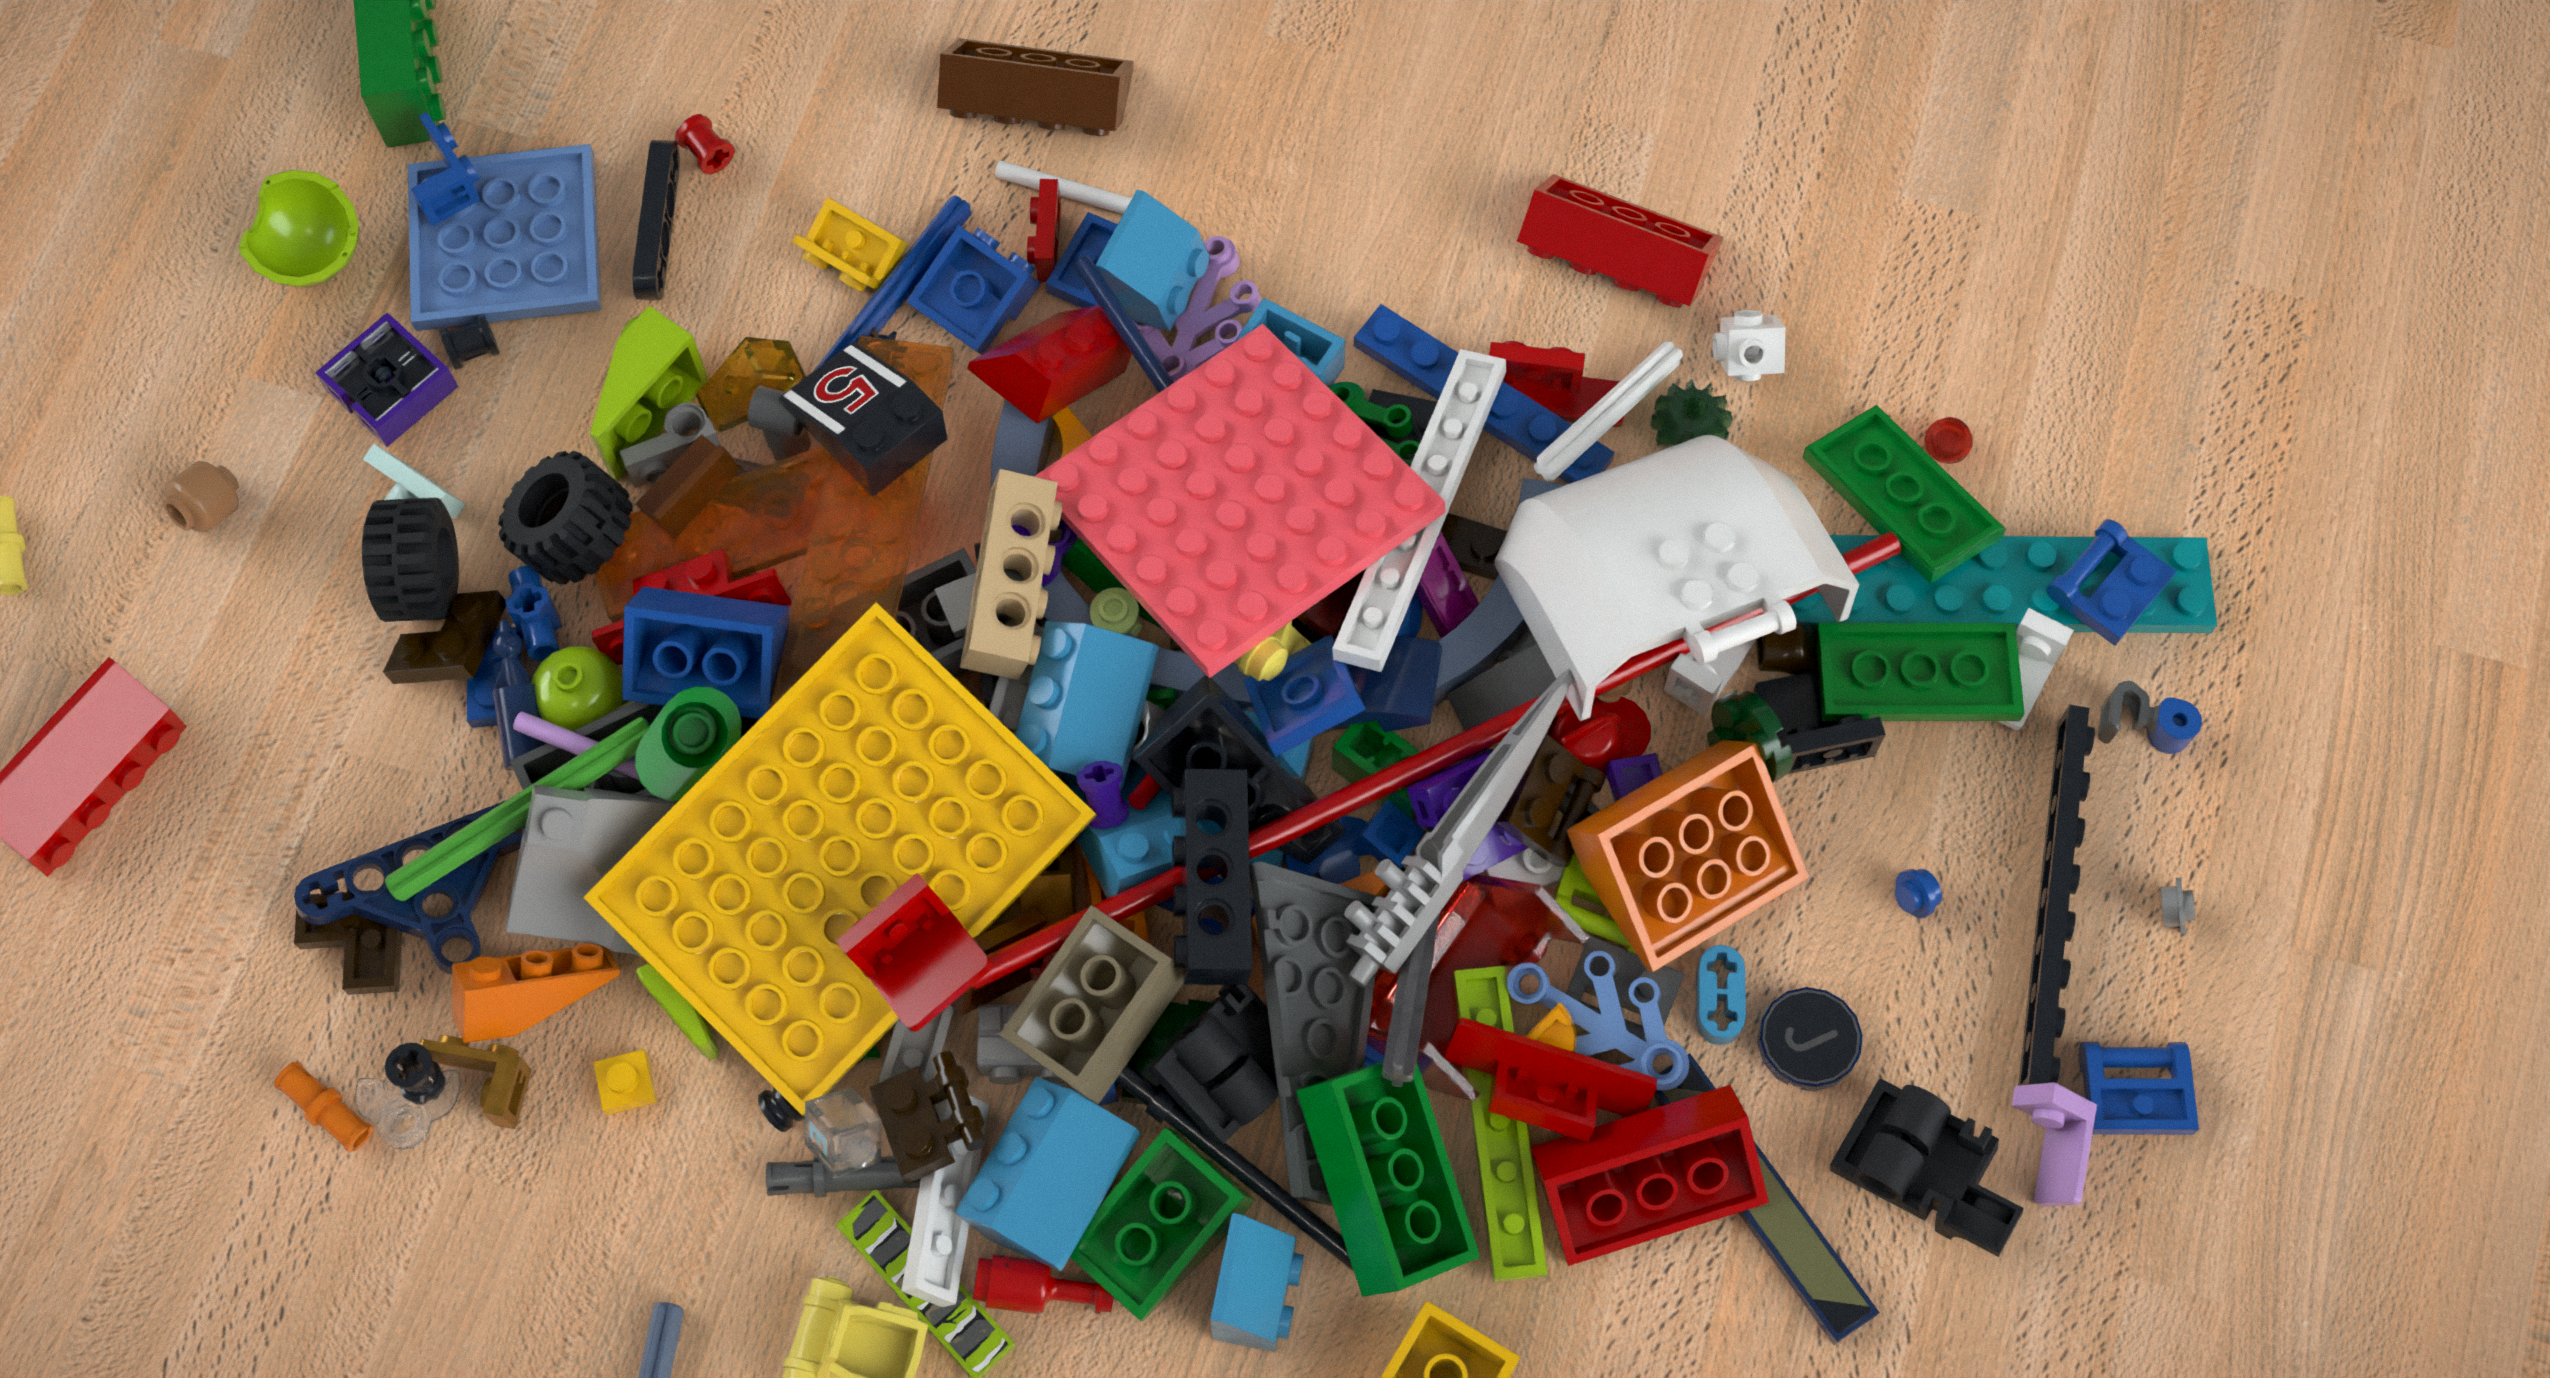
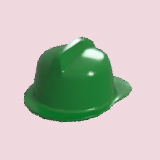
[635,686,742,801]

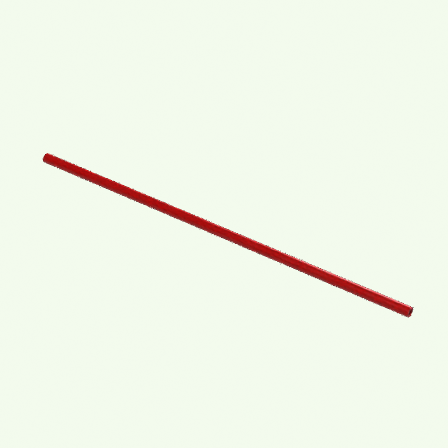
[972,532,1901,990]

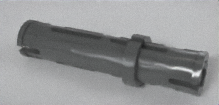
[766,1155,921,1198]

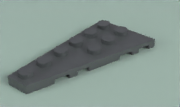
[1250,862,1383,1207]

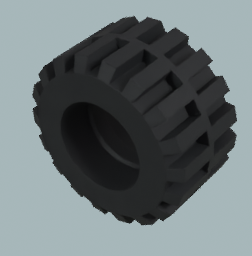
[498,451,633,585]
[362,497,459,622]

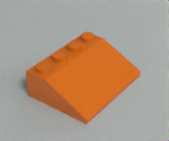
[1566,740,1809,972]

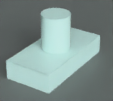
[363,444,466,519]

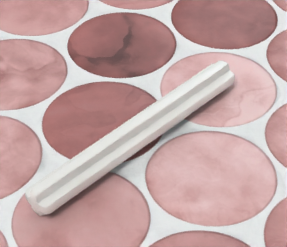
[1534,342,1683,481]

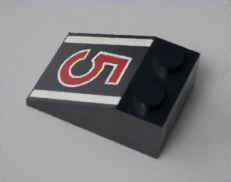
[779,341,948,497]

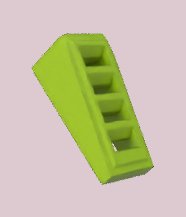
[635,963,719,1061]

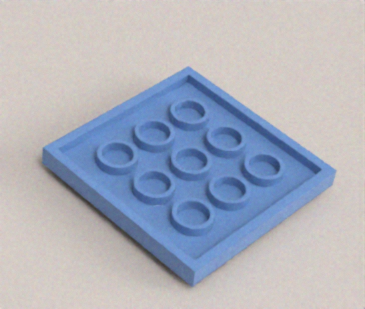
[408,144,602,331]

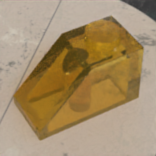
[696,337,806,433]

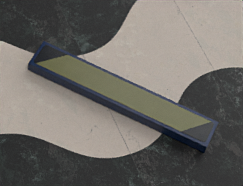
[1654,1053,1880,1345]

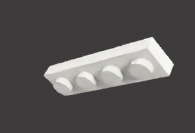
[901,1096,989,1307]

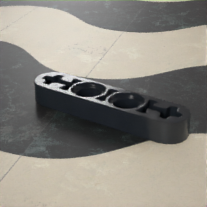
[632,140,680,300]

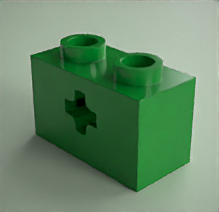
[1331,720,1443,821]

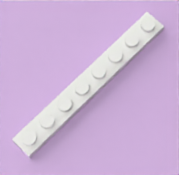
[1332,349,1506,672]

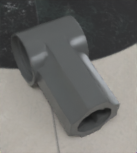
[748,385,811,464]

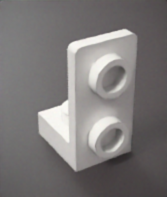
[1998,608,2074,731]
[1663,639,1756,716]

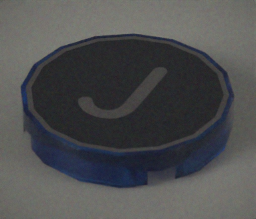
[1757,987,1863,1091]

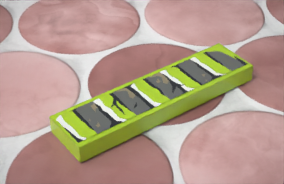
[836,1189,1016,1378]

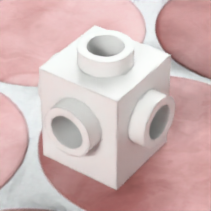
[1713,310,1786,381]

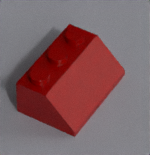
[967,305,1140,424]

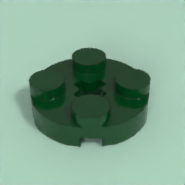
[1707,690,1792,783]

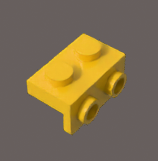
[792,197,908,292]

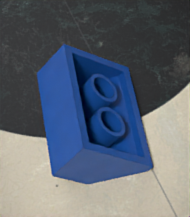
[622,586,789,719]

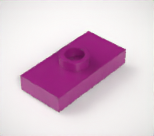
[1415,531,1479,638]

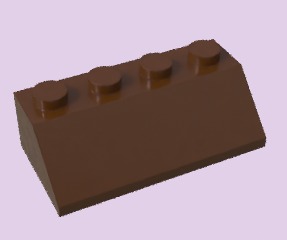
[937,38,1134,136]

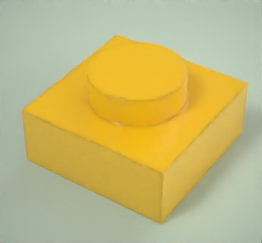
[593,1049,657,1116]

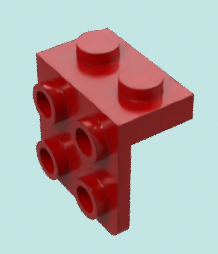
[836,872,992,1032]

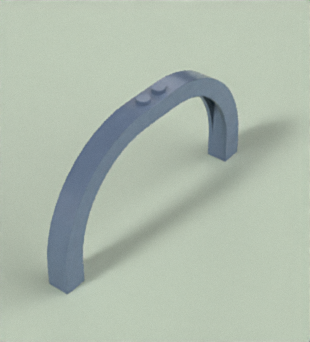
[990,399,1565,729]

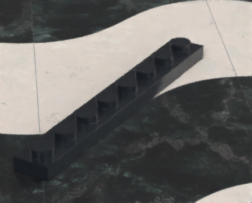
[2018,704,2095,1086]

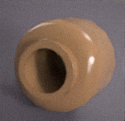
[163,461,239,532]

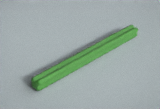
[385,717,651,901]

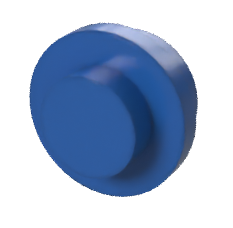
[1895,869,1942,918]

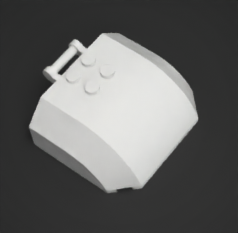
[1495,435,1859,721]

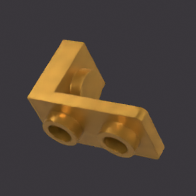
[419,1035,532,1129]

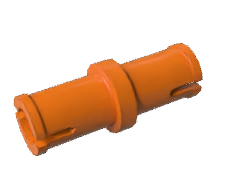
[274,1061,373,1153]

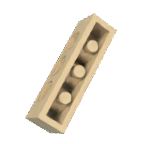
[960,469,1062,680]

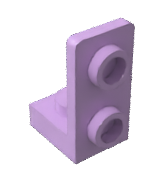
[2011,1083,2097,1207]

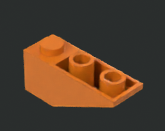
[452,943,620,1043]

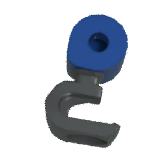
[2098,681,2202,754]

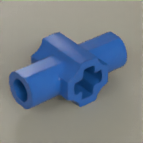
[505,565,562,661]

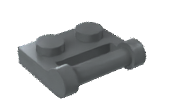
[1565,935,1685,1042]

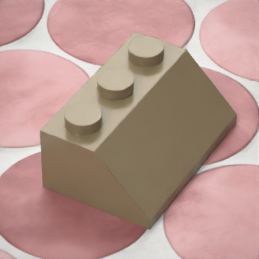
[999,905,1184,1105]

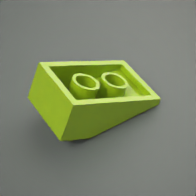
[590,306,709,482]

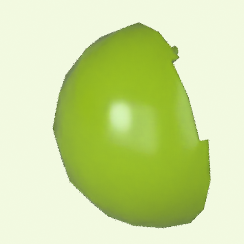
[238,170,360,288]

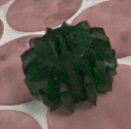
[1650,379,1733,447]

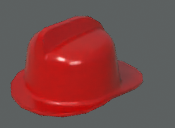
[1546,696,1651,785]

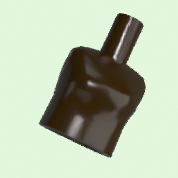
[1756,620,1818,675]

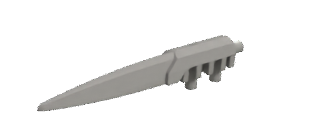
[1344,668,1573,988]

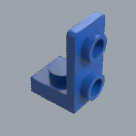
[411,112,480,226]

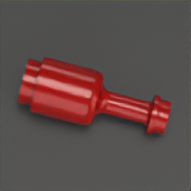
[973,1254,1114,1314]

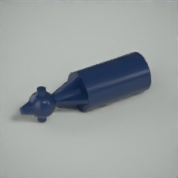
[492,620,547,771]

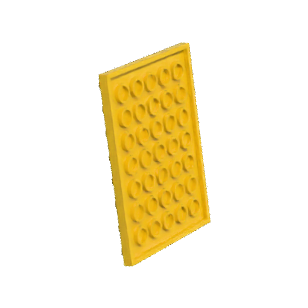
[583,602,1097,1116]

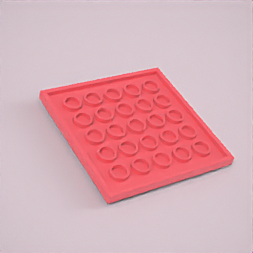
[1034,324,1446,678]

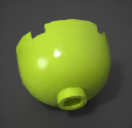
[531,646,629,731]

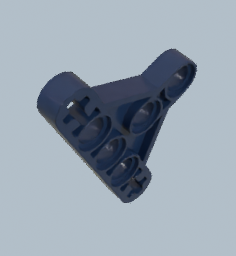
[294,800,526,975]

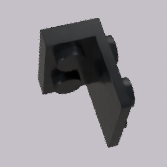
[1754,670,1886,774]

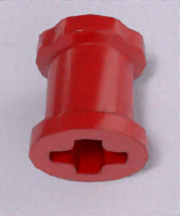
[675,114,735,175]

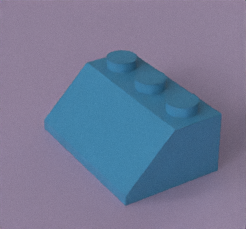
[1015,621,1159,790]
[955,1076,1141,1271]

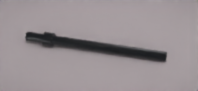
[1115,1065,1354,1272]

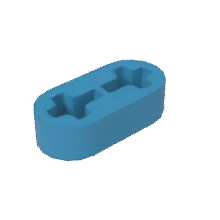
[1696,945,1746,1045]

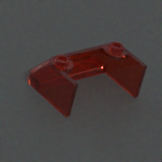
[1367,874,1590,1102]

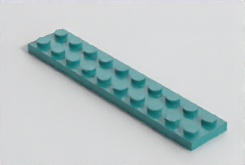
[1790,535,2217,633]

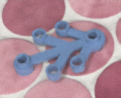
[1507,951,1689,1091]

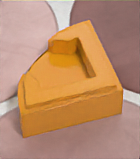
[1525,1002,1577,1052]

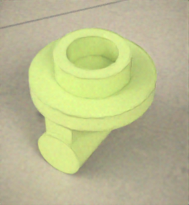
[1090,588,1142,637]

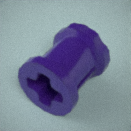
[1077,761,1129,829]

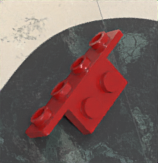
[1436,341,1624,427]
[592,549,792,665]
[1444,1017,1657,1142]

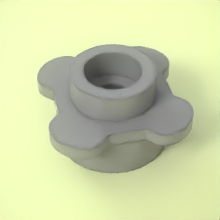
[2161,877,2195,934]

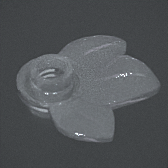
[355,1064,461,1150]

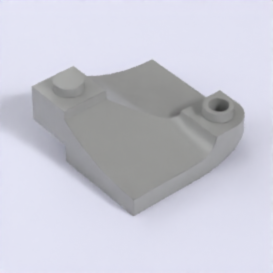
[506,784,678,955]

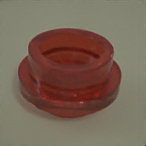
[1924,417,1973,464]

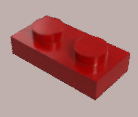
[1027,179,1062,282]

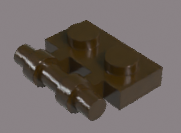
[869,1051,986,1184]

